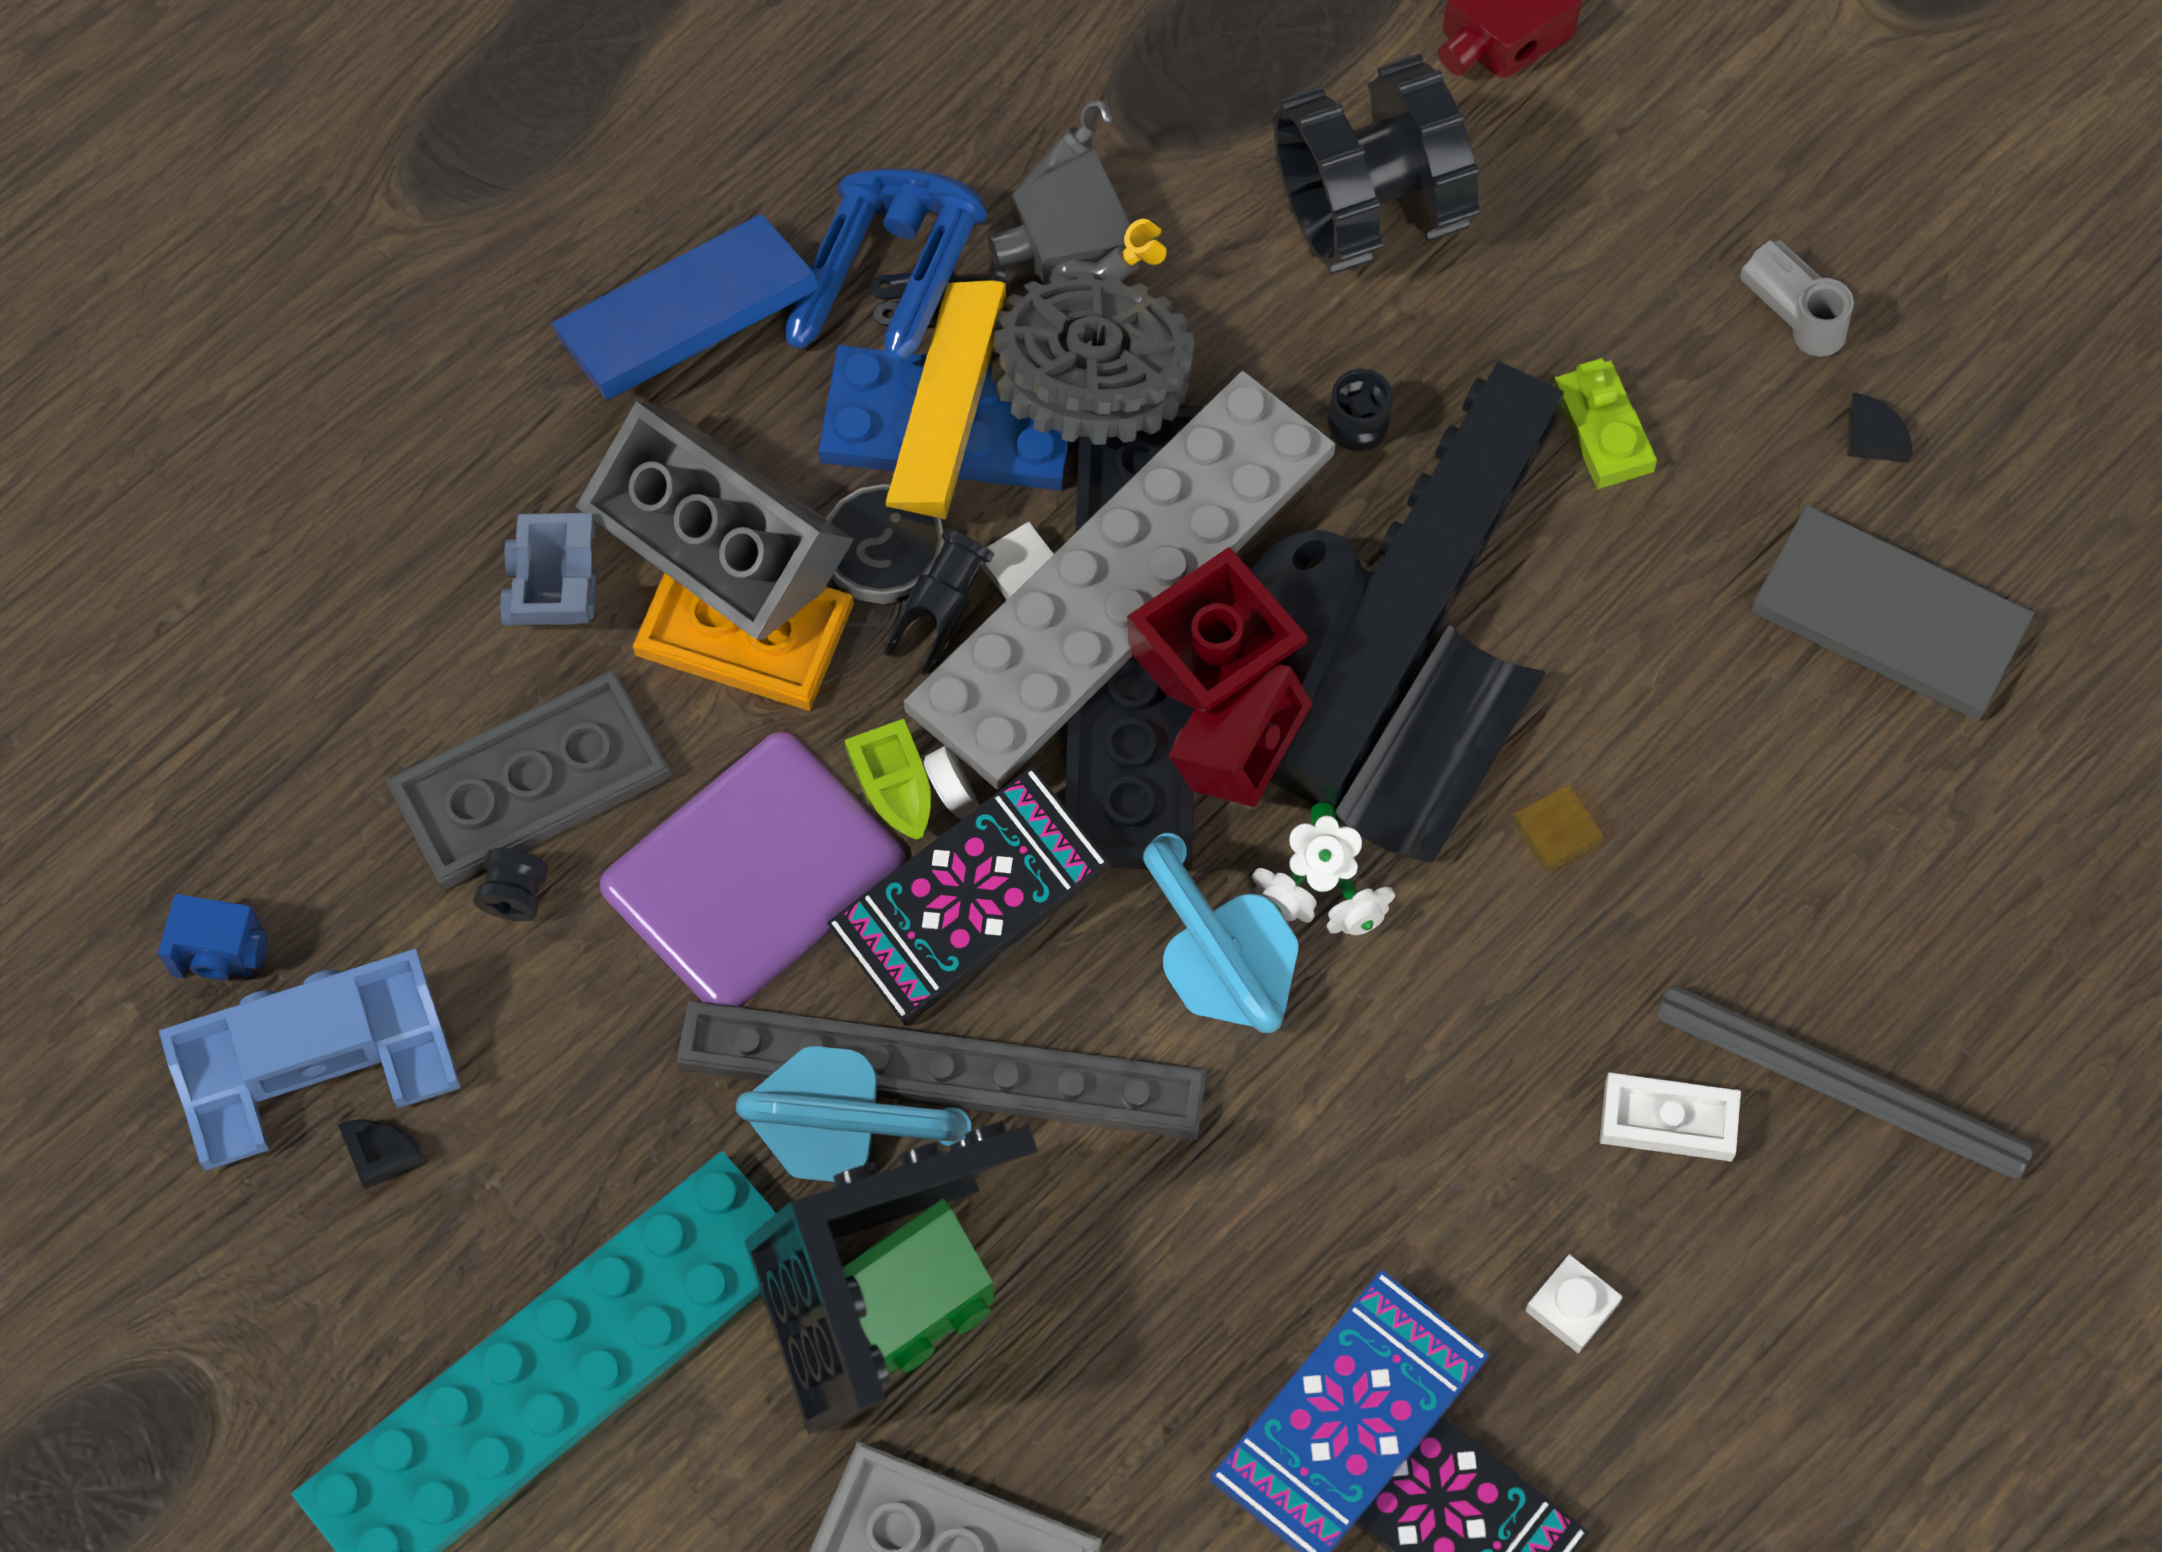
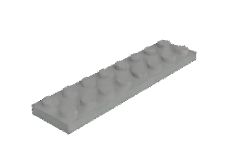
[904,370,1335,790]

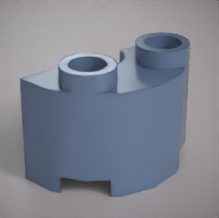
[500,513,597,626]

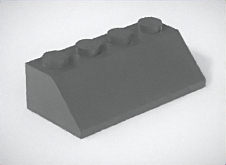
[575,401,854,640]

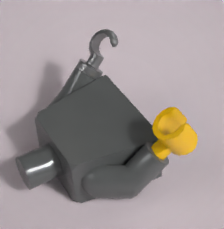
[987,100,1166,286]

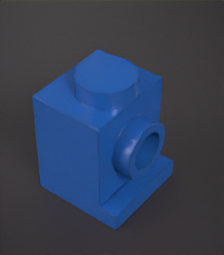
[157,894,268,980]

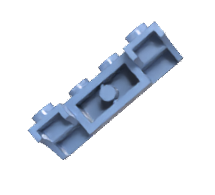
[159,949,461,1171]

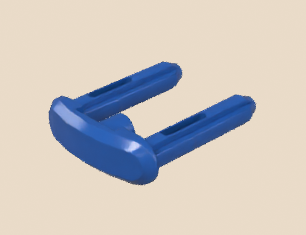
[785,168,987,363]

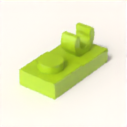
[1553,358,1657,489]

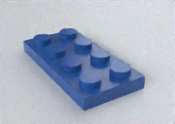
[818,345,1069,491]

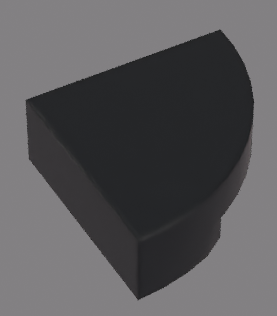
[1847,392,1912,463]
[338,1119,427,1189]

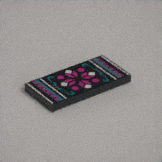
[827,766,1112,1026]
[1354,1416,1589,1552]

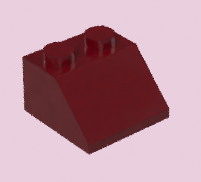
[1127,547,1308,713]

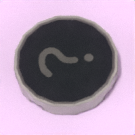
[826,484,945,604]

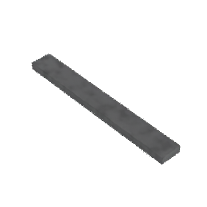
[676,1001,1206,1140]

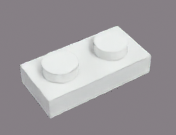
[1600,1073,1741,1162]

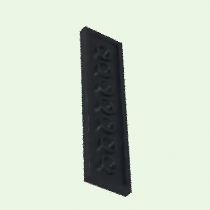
[1065,406,1203,871]

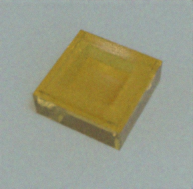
[1512,784,1603,873]

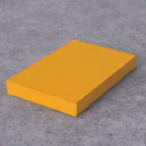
[633,573,854,711]

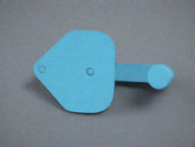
[1143,833,1299,1033]
[736,1046,971,1182]

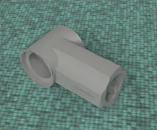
[1740,240,1854,357]

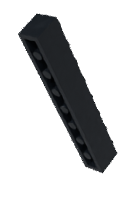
[1270,361,1564,809]

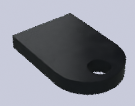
[1249,530,1365,701]

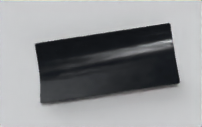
[1336,625,1545,863]

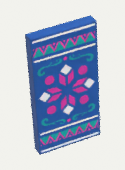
[1210,1270,1489,1552]

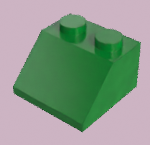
[843,1199,994,1374]

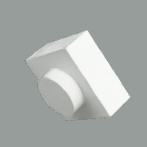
[1525,1254,1623,1354]

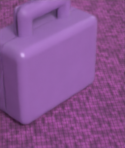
[600,731,907,1008]

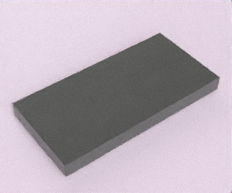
[1750,505,2034,721]
[385,669,672,892]

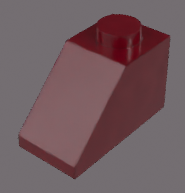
[1168,665,1313,807]

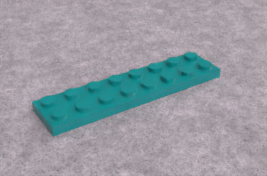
[291,1151,776,1552]

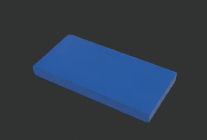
[552,214,819,401]

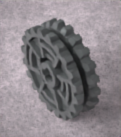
[990,272,1194,445]

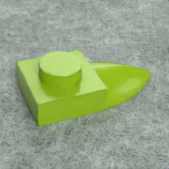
[844,718,931,841]

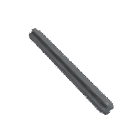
[1657,985,2033,1179]

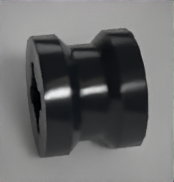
[473,848,549,921]

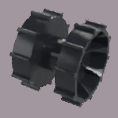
[1271,53,1481,275]

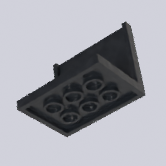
[744,1121,1038,1435]

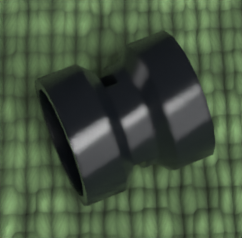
[1328,368,1393,452]

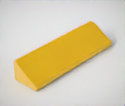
[886,281,1007,520]

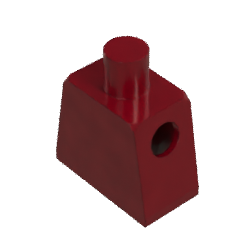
[1438,0,1582,78]

